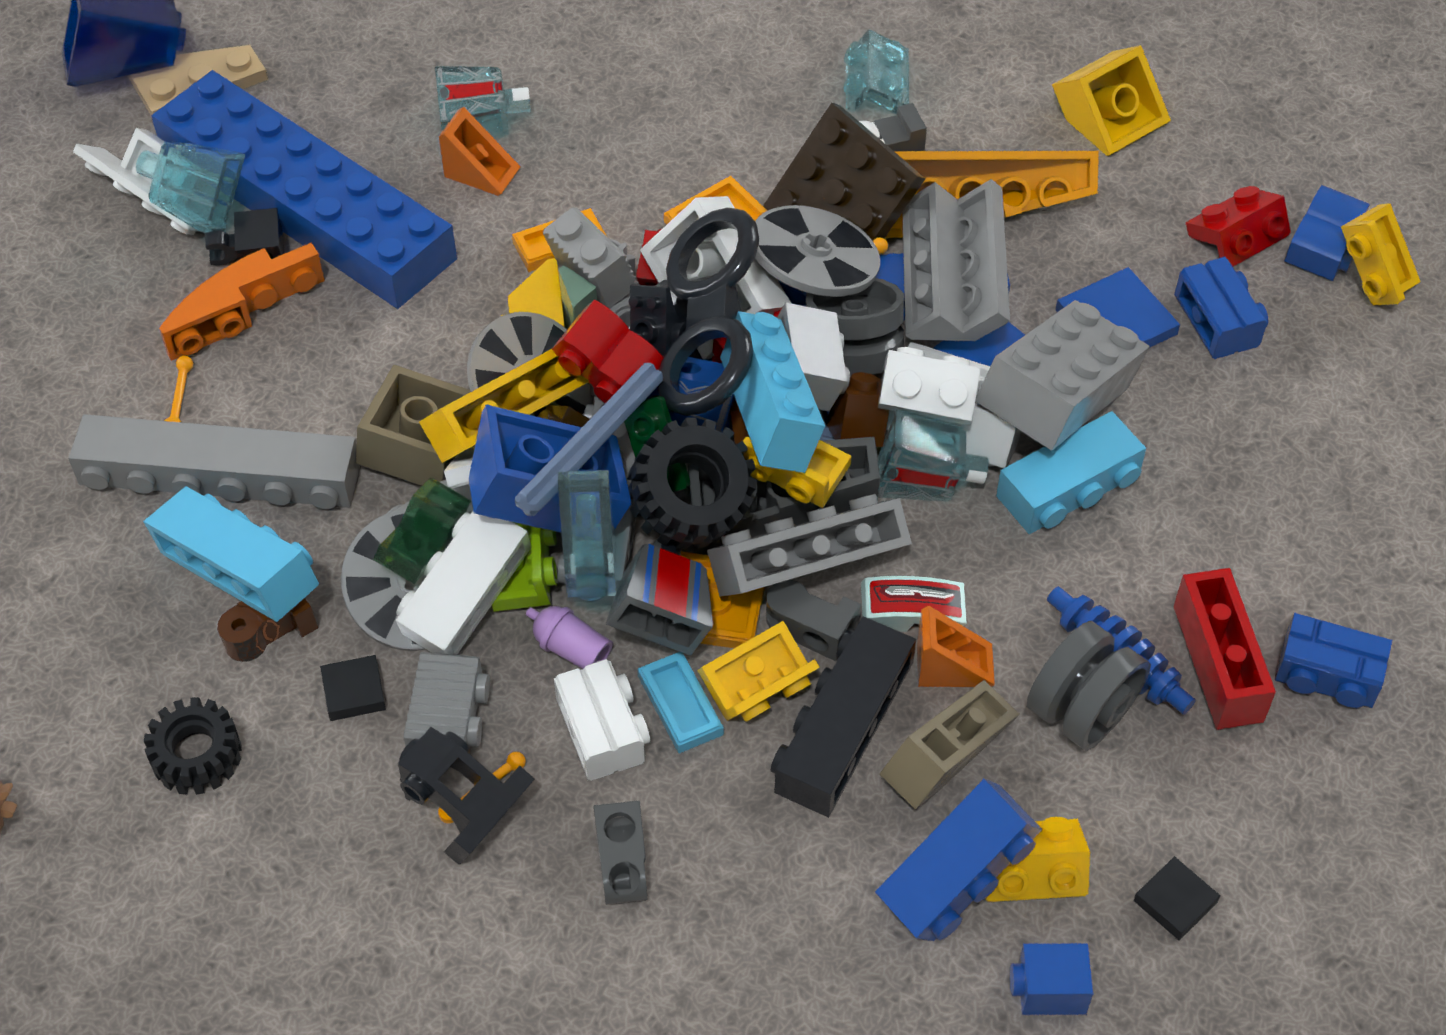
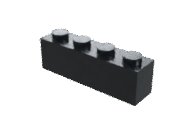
[770,616,916,818]

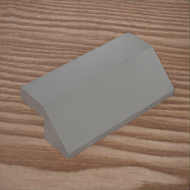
[902,179,1010,341]

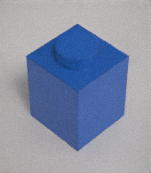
[1010,943,1093,1015]

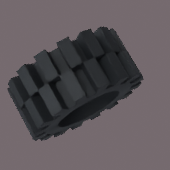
[144,697,242,795]

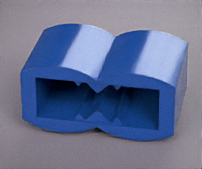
[1284,185,1370,281]

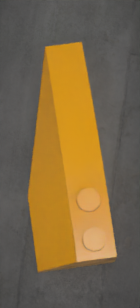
[885,151,1099,238]

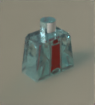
[435,66,531,139]
[877,409,989,502]

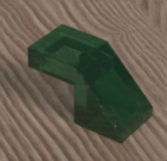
[373,477,472,584]

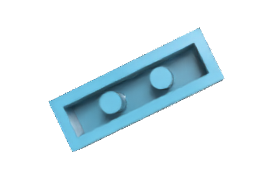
[996,411,1146,534]

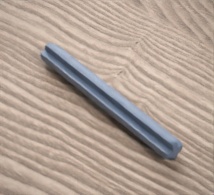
[515,363,663,516]

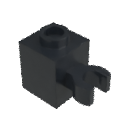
[205,208,284,266]

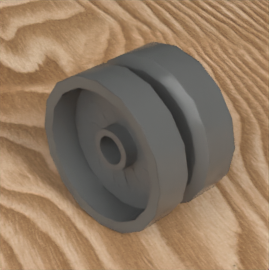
[805,278,904,376]
[1026,620,1151,751]

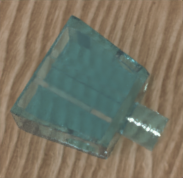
[136,142,246,233]

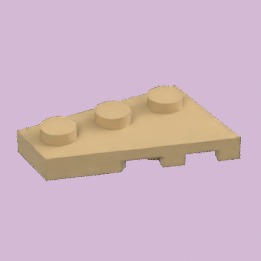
[122,45,268,115]

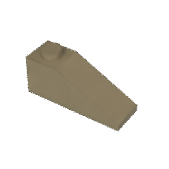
[879,680,1019,810]

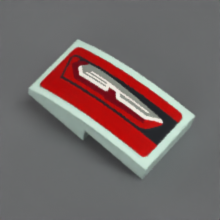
[861,576,967,632]

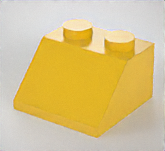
[1052,45,1171,156]

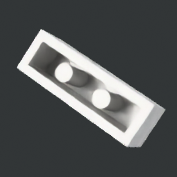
[395,511,531,655]

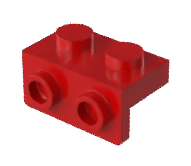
[1186,186,1291,267]

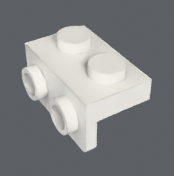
[877,347,981,426]

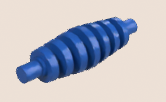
[1047,586,1196,715]

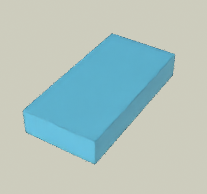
[637,652,724,754]

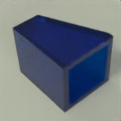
[61,0,186,87]

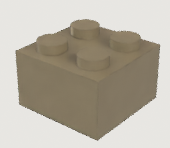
[356,364,471,488]

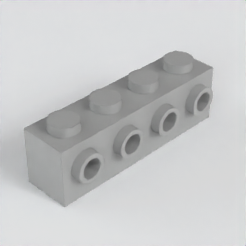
[707,494,912,596]

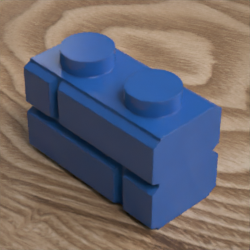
[1174,257,1268,359]
[1275,613,1392,708]

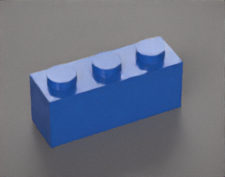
[875,779,1043,941]

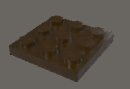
[763,102,926,241]

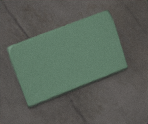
[559,265,597,329]

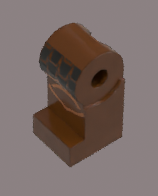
[217,598,318,662]

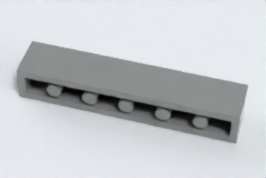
[68,414,361,509]

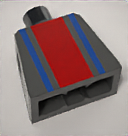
[606,540,713,656]

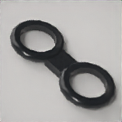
[658,207,759,416]

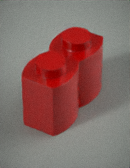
[552,299,663,403]

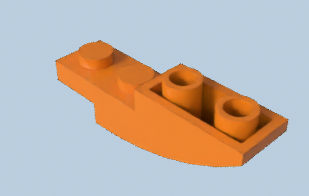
[159,243,325,361]

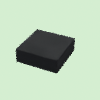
[320,655,386,721]
[1134,856,1221,940]

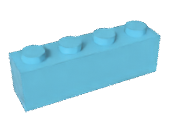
[720,311,825,473]
[143,486,319,622]

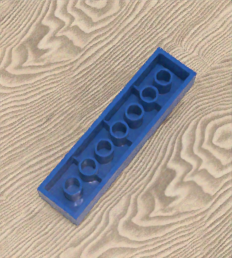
[151,70,457,309]

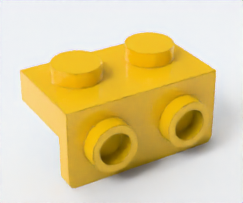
[1341,203,1421,305]
[743,437,852,508]
[697,621,820,722]
[985,817,1090,902]

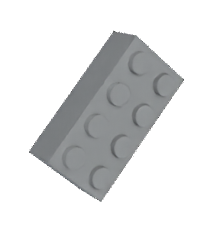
[975,300,1150,451]

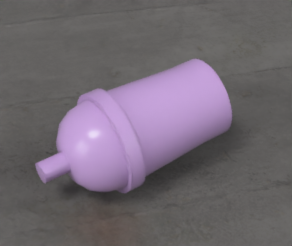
[526,606,613,669]

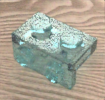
[844,29,909,114]

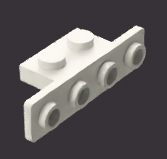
[73,128,216,235]

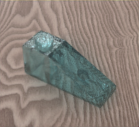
[558,470,617,601]

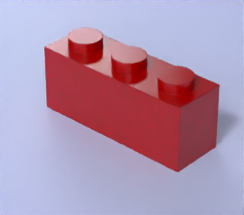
[1173,568,1276,730]

